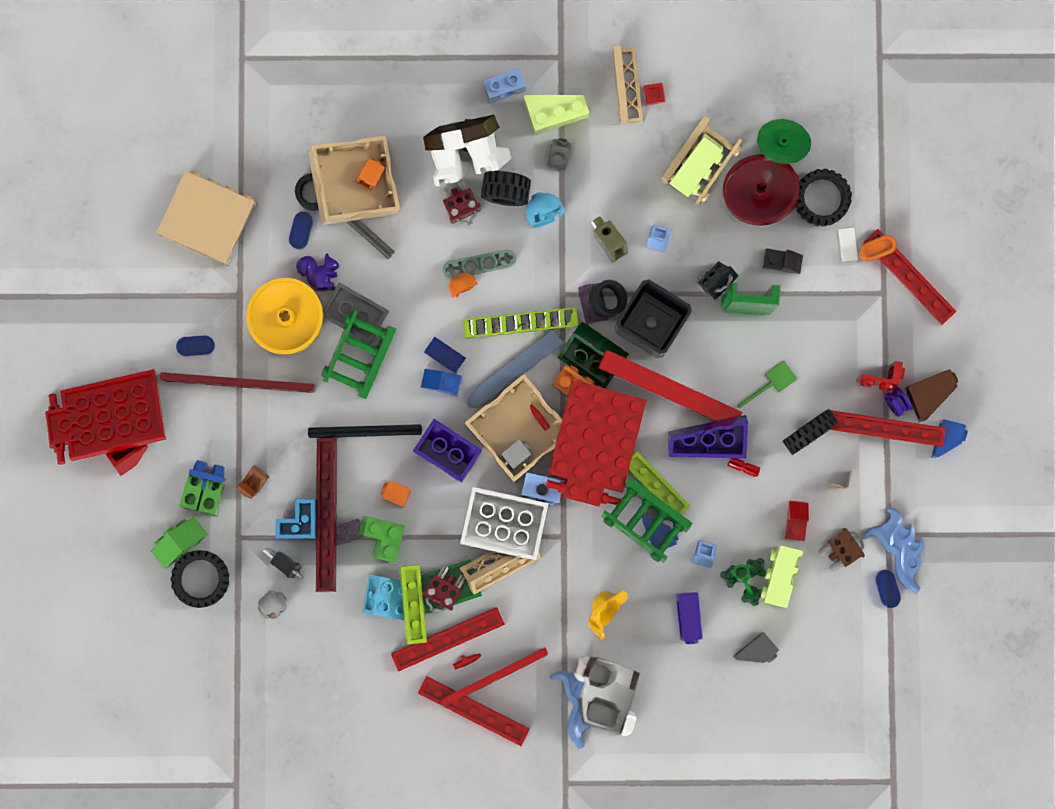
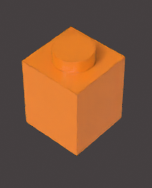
[355,158,386,191]
[381,480,412,508]

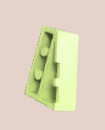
[523,95,589,135]
[670,134,723,197]
[760,546,803,608]

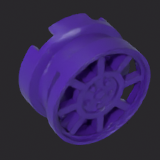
[884,387,912,417]

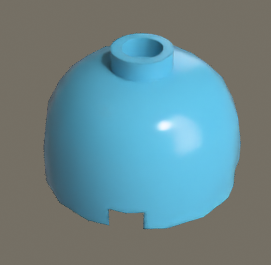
[526,192,565,228]

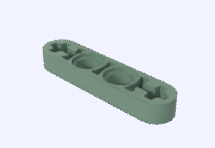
[443,250,516,279]

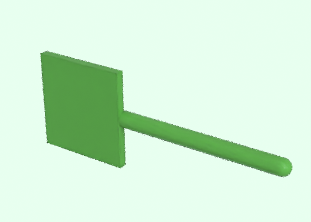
[738,361,797,408]

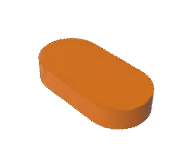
[859,235,896,262]

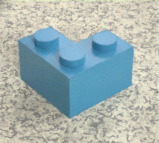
[276,499,316,539]

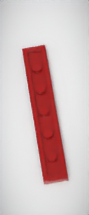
[863,229,957,325]
[830,410,946,447]
[391,607,505,672]
[440,647,548,707]
[418,676,530,746]

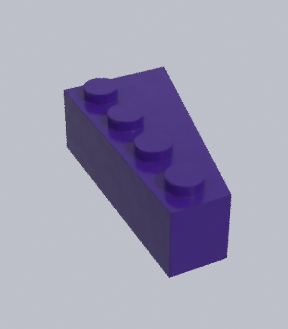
[668,415,748,458]

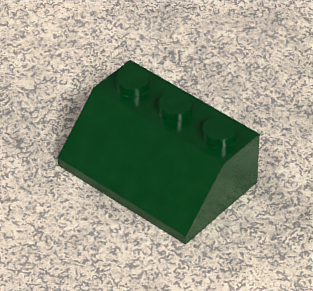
[557,321,629,388]

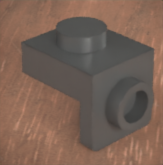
[547,138,572,170]

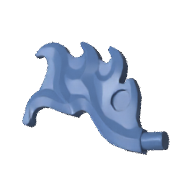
[863,508,924,594]
[550,671,600,749]

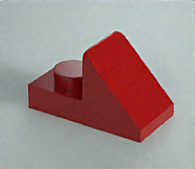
[785,501,809,541]

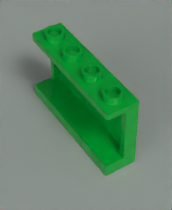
[721,283,780,315]

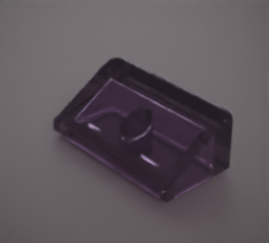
[578,283,609,324]

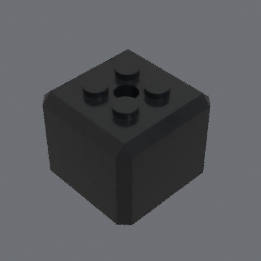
[615,279,692,358]

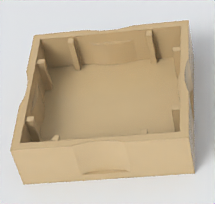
[308,136,400,225]
[465,374,562,483]

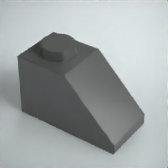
[733,632,779,663]

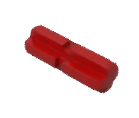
[727,458,760,477]

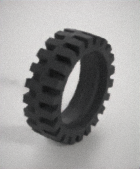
[795,168,852,226]
[783,409,839,455]
[170,550,230,608]

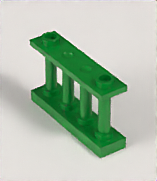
[321,310,396,399]
[602,477,693,563]

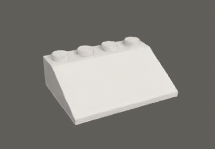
[460,487,549,560]

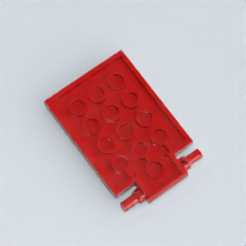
[45,369,167,465]
[545,380,647,507]

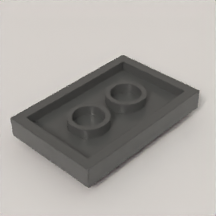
[323,282,389,344]

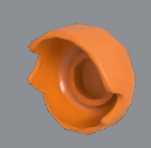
[449,273,478,298]

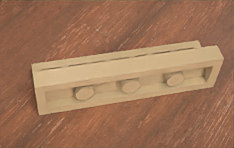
[612,45,643,125]
[460,550,541,594]

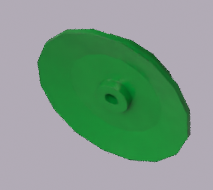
[757,119,812,164]

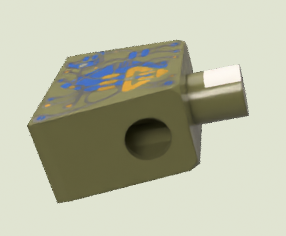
[591,216,628,263]

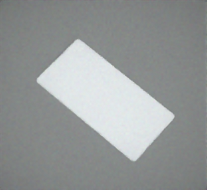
[838,228,858,262]

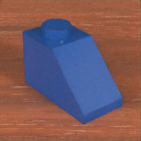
[420,369,462,396]
[931,419,968,458]
[641,515,679,548]

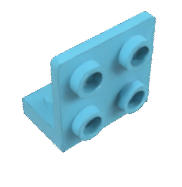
[362,574,404,620]

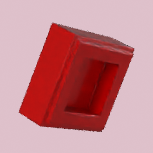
[643,83,665,105]

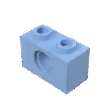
[483,69,526,104]
[521,472,564,507]

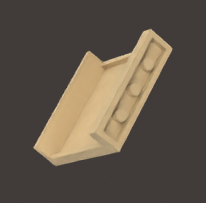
[156,170,257,266]

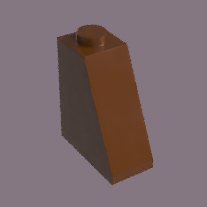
[905,369,958,423]

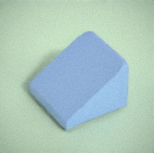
[647,225,671,252]
[693,540,717,568]

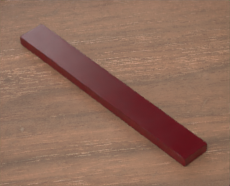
[160,372,316,393]
[316,437,337,592]

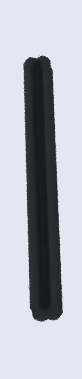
[308,424,422,438]

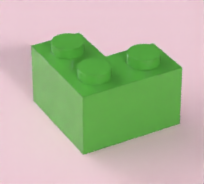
[359,516,405,563]
[151,517,208,569]

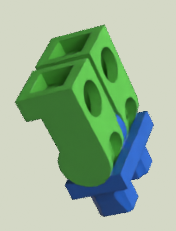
[179,460,226,516]

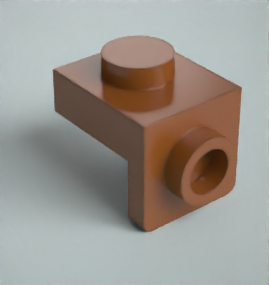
[236,465,270,499]

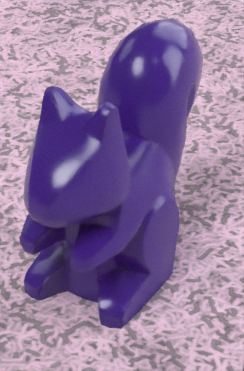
[296,253,339,292]

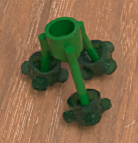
[720,558,766,606]

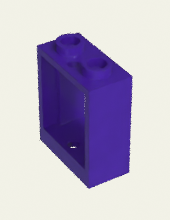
[676,592,703,644]

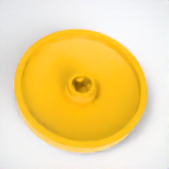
[246,278,324,355]

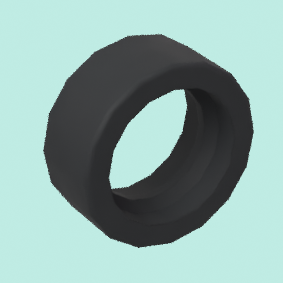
[295,173,319,211]
[589,279,628,318]

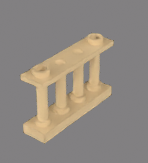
[661,115,742,206]

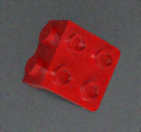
[856,361,905,391]

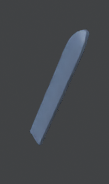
[467,330,563,407]

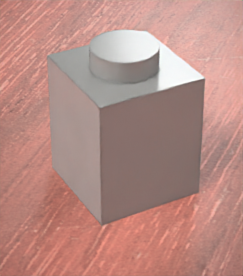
[501,440,532,470]

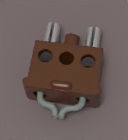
[818,528,865,572]

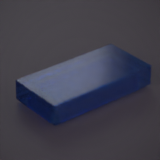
[424,336,466,374]

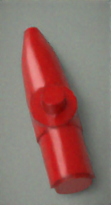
[530,404,550,431]
[453,654,481,670]

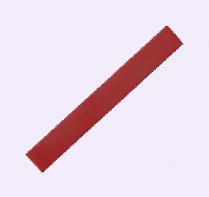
[598,350,743,421]

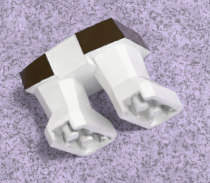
[423,114,512,186]
[574,656,640,736]

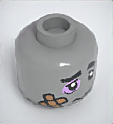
[258,591,287,619]

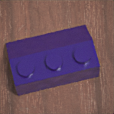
[413,419,482,483]

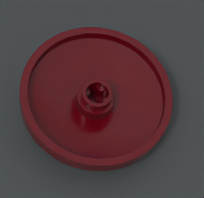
[723,154,800,226]

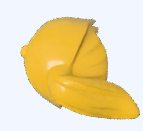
[588,590,628,641]

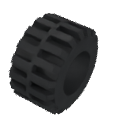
[481,171,531,206]

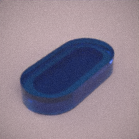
[289,212,313,250]
[176,335,215,357]
[875,570,901,608]

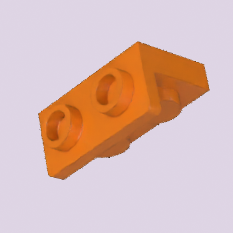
[552,365,595,397]

